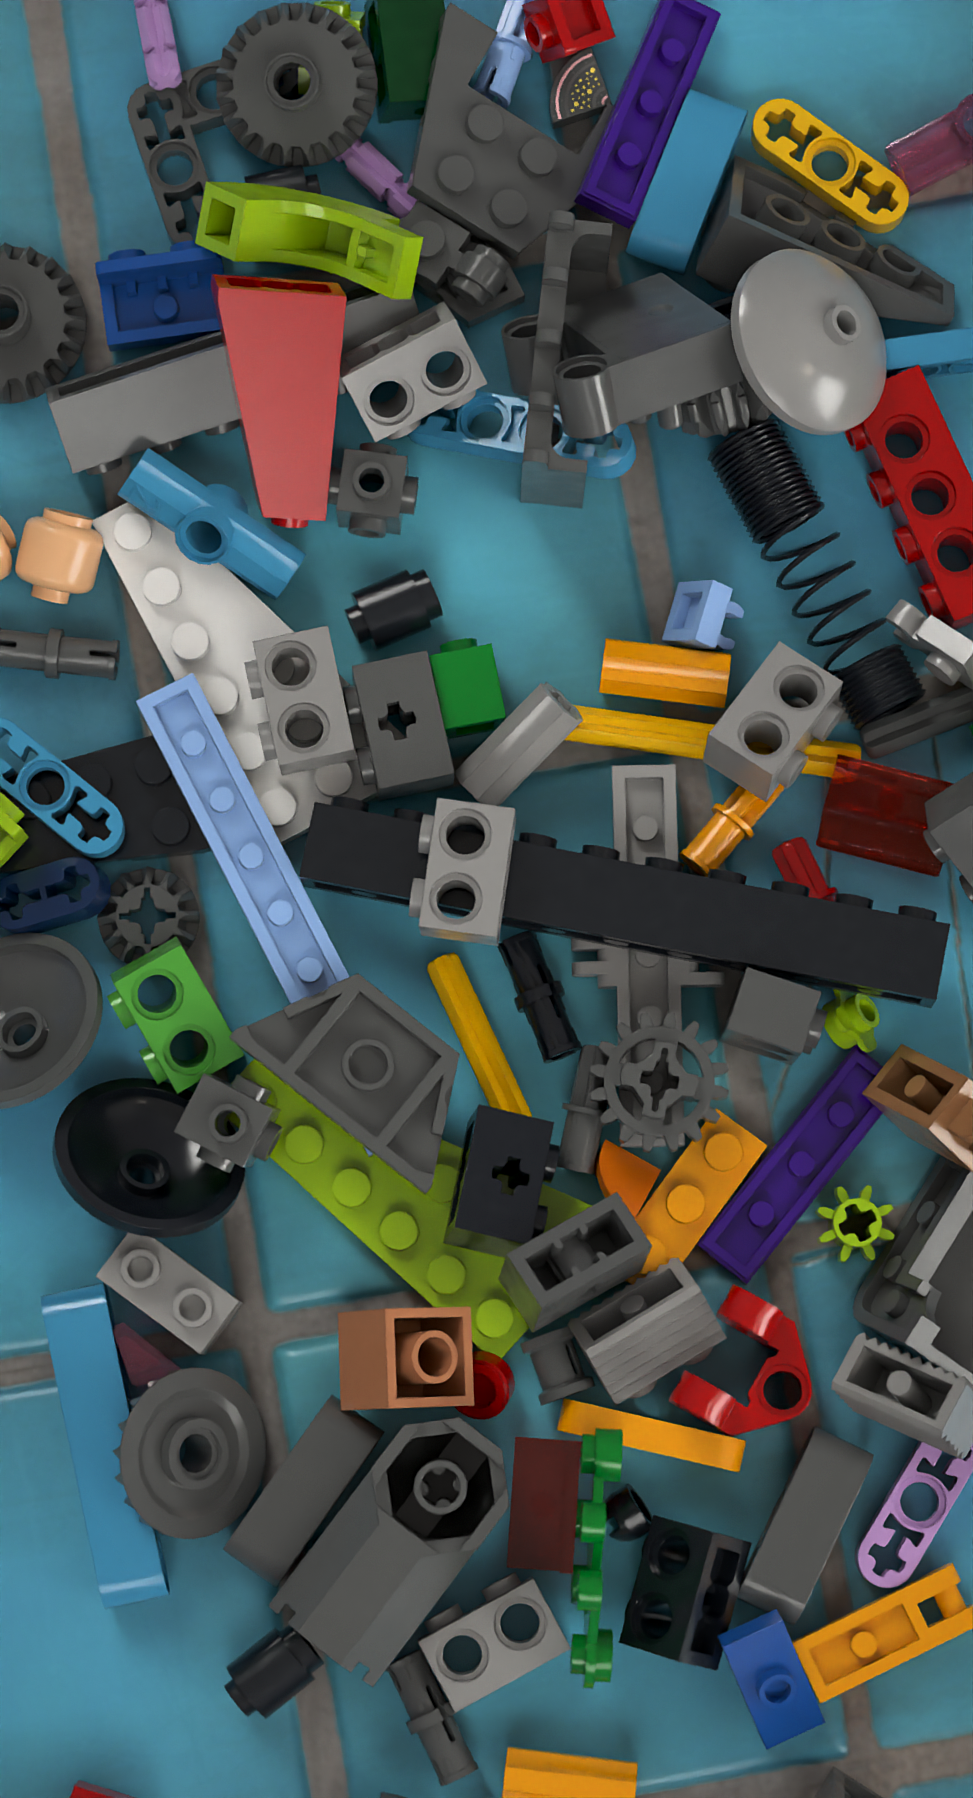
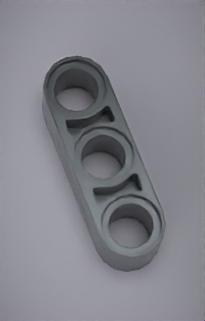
[223,1395,385,1587]
[737,1426,874,1625]

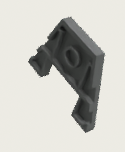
[406,2,613,260]

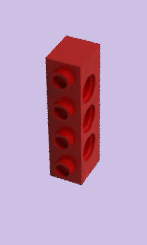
[844,365,973,630]

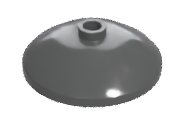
[0,933,103,1109]

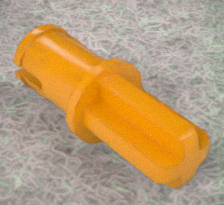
[679,784,785,877]

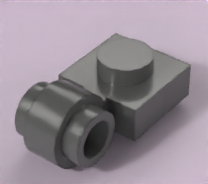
[400,200,509,308]

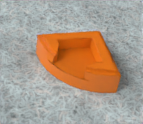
[594,1139,661,1219]

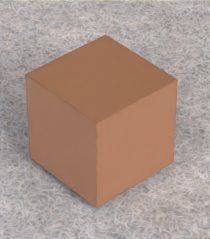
[338,1307,474,1411]

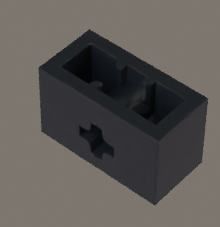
[443,1104,560,1258]

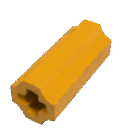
[599,638,731,708]
[502,1746,638,1798]

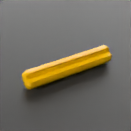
[427,952,532,1117]

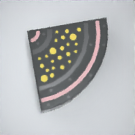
[549,47,612,130]

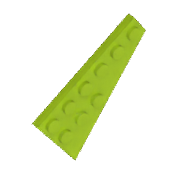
[228,1059,592,1358]

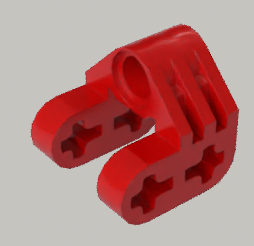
[668,1284,812,1437]

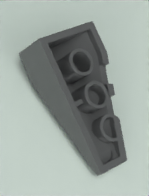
[696,155,955,326]

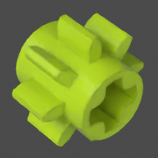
[815,1185,895,1263]

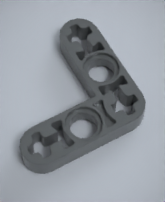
[127,59,298,245]

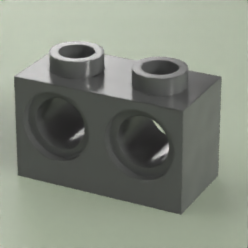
[719,967,827,1065]

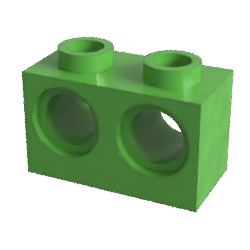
[107,936,244,1094]

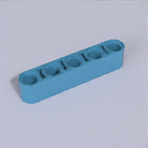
[41,1282,170,1609]

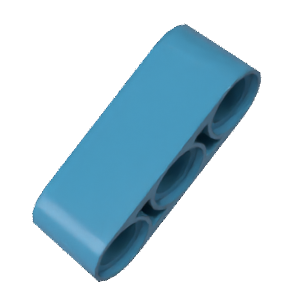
[626,89,748,275]

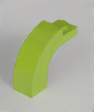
[195,182,424,299]

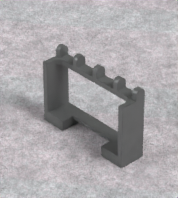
[520,210,613,509]

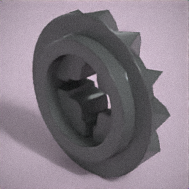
[97,866,200,964]

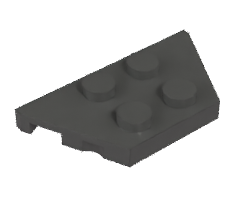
[229,973,460,1195]

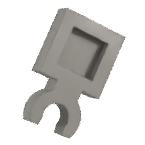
[885,599,973,690]

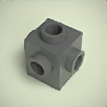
[327,443,419,538]
[174,1074,283,1173]

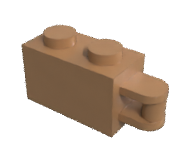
[862,1044,973,1172]

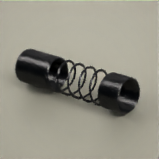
[708,419,926,730]

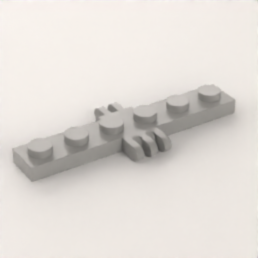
[571,764,725,1148]

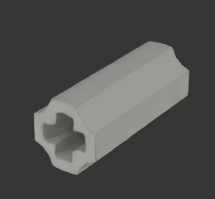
[455,682,583,806]

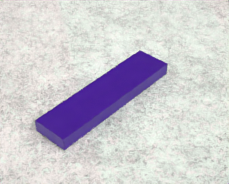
[573,0,721,229]
[696,1045,883,1285]

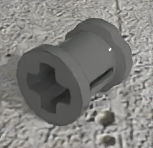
[520,1326,596,1406]

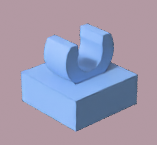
[661,580,744,650]

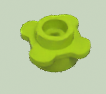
[822,989,880,1053]

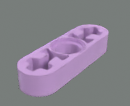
[855,1441,973,1588]

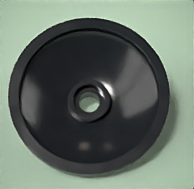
[52,1078,246,1238]

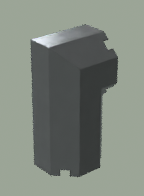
[268,1417,510,1687]

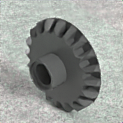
[216,2,378,168]
[0,243,87,404]
[112,1367,266,1539]

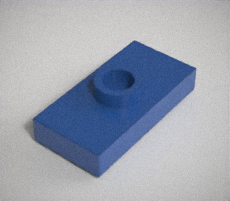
[717,1609,826,1750]

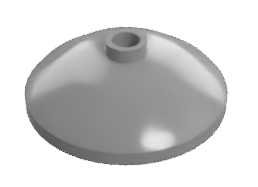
[731,249,887,435]

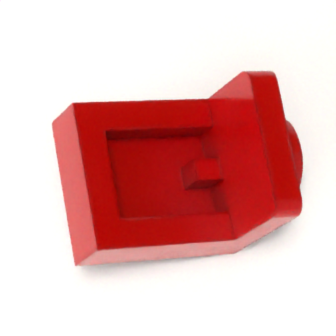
[522,0,615,64]

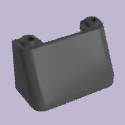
[853,1155,973,1385]

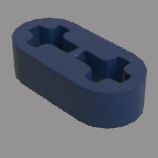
[0,856,111,934]

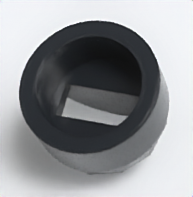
[603,1483,653,1542]

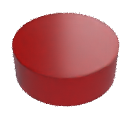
[454,1351,515,1420]

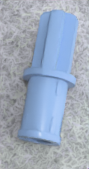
[473,0,533,109]

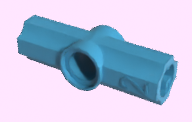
[117,448,306,600]

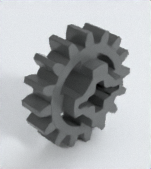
[589,1012,729,1153]

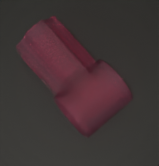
[884,94,973,197]

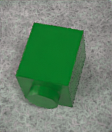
[429,638,506,739]

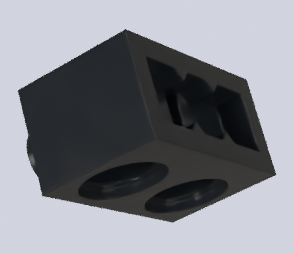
[619,1515,752,1670]

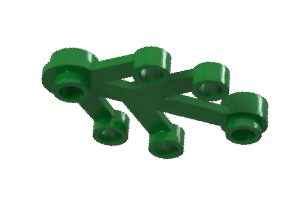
[570,1428,623,1689]

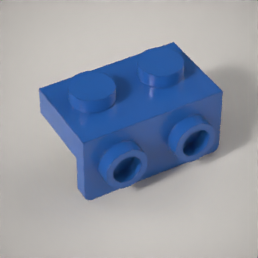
[95,240,225,352]

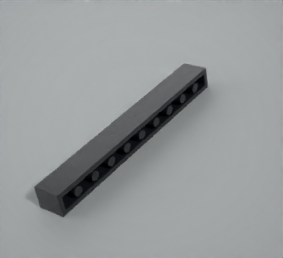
[299,796,950,1008]

